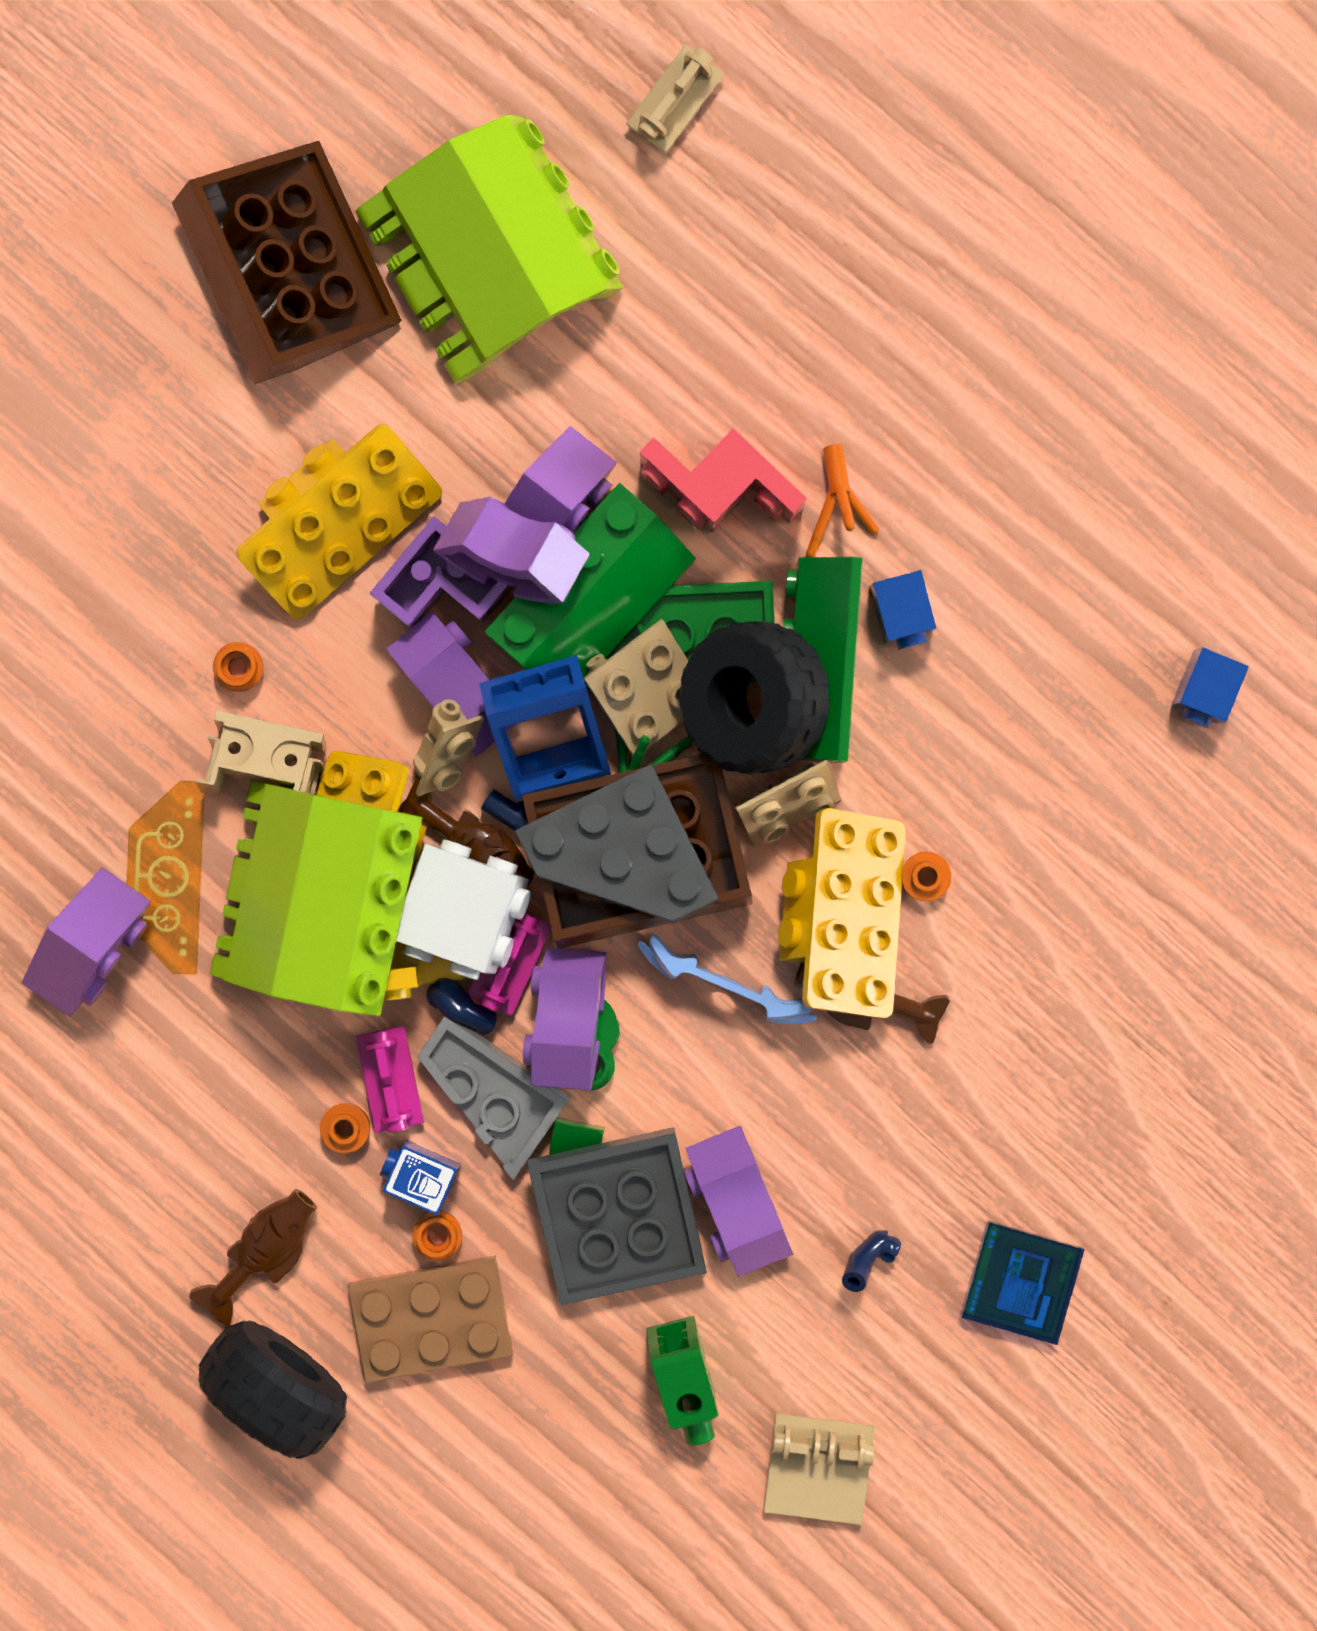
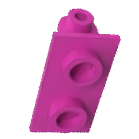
[468,913,551,1016]
[356,1025,424,1133]

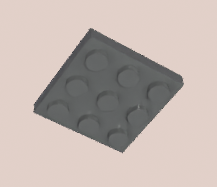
[528,1127,707,1305]

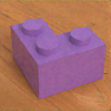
[504,426,617,532]
[369,516,513,628]
[21,867,151,1017]

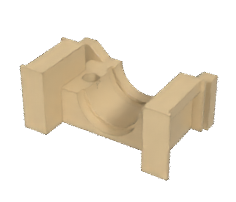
[195,711,326,796]

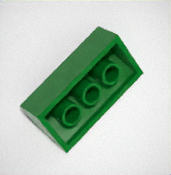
[484,482,696,678]
[783,557,863,763]

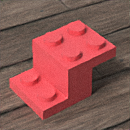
[640,428,807,532]

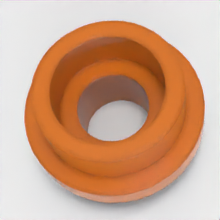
[213,642,263,692]
[901,851,951,901]
[320,1103,370,1153]
[412,1210,462,1261]

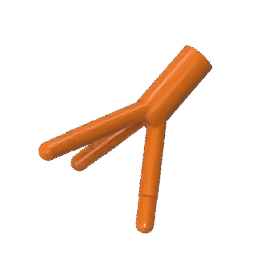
[806,444,879,557]

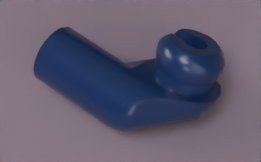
[481,789,528,832]
[426,978,497,1035]
[842,1230,901,1292]

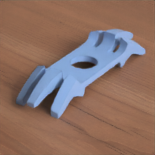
[637,933,818,1024]

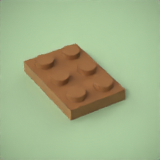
[348,1255,514,1383]

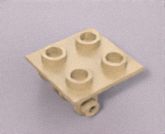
[584,619,688,756]
[735,760,842,847]
[763,1413,875,1525]

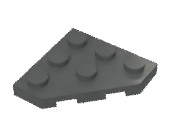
[515,764,719,924]

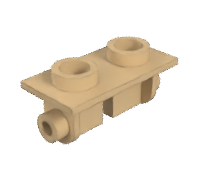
[626,44,725,154]
[413,699,485,796]

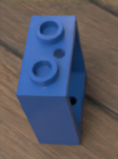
[479,655,611,802]

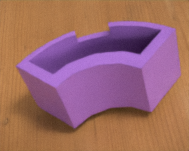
[433,496,589,603]
[386,611,517,757]
[523,947,607,1090]
[684,1125,794,1277]

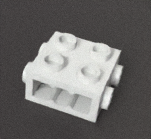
[396,839,531,980]

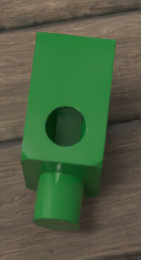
[647,1315,719,1446]

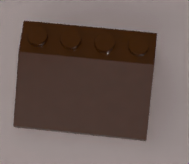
[172,141,402,384]
[522,754,752,948]

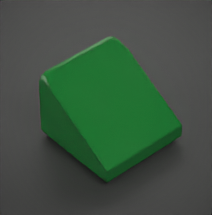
[549,1117,605,1155]

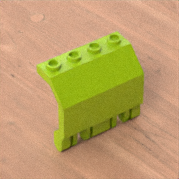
[355,115,623,384]
[209,780,422,1016]

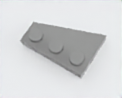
[417,1016,570,1180]

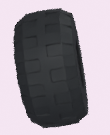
[679,621,830,774]
[198,1320,347,1459]

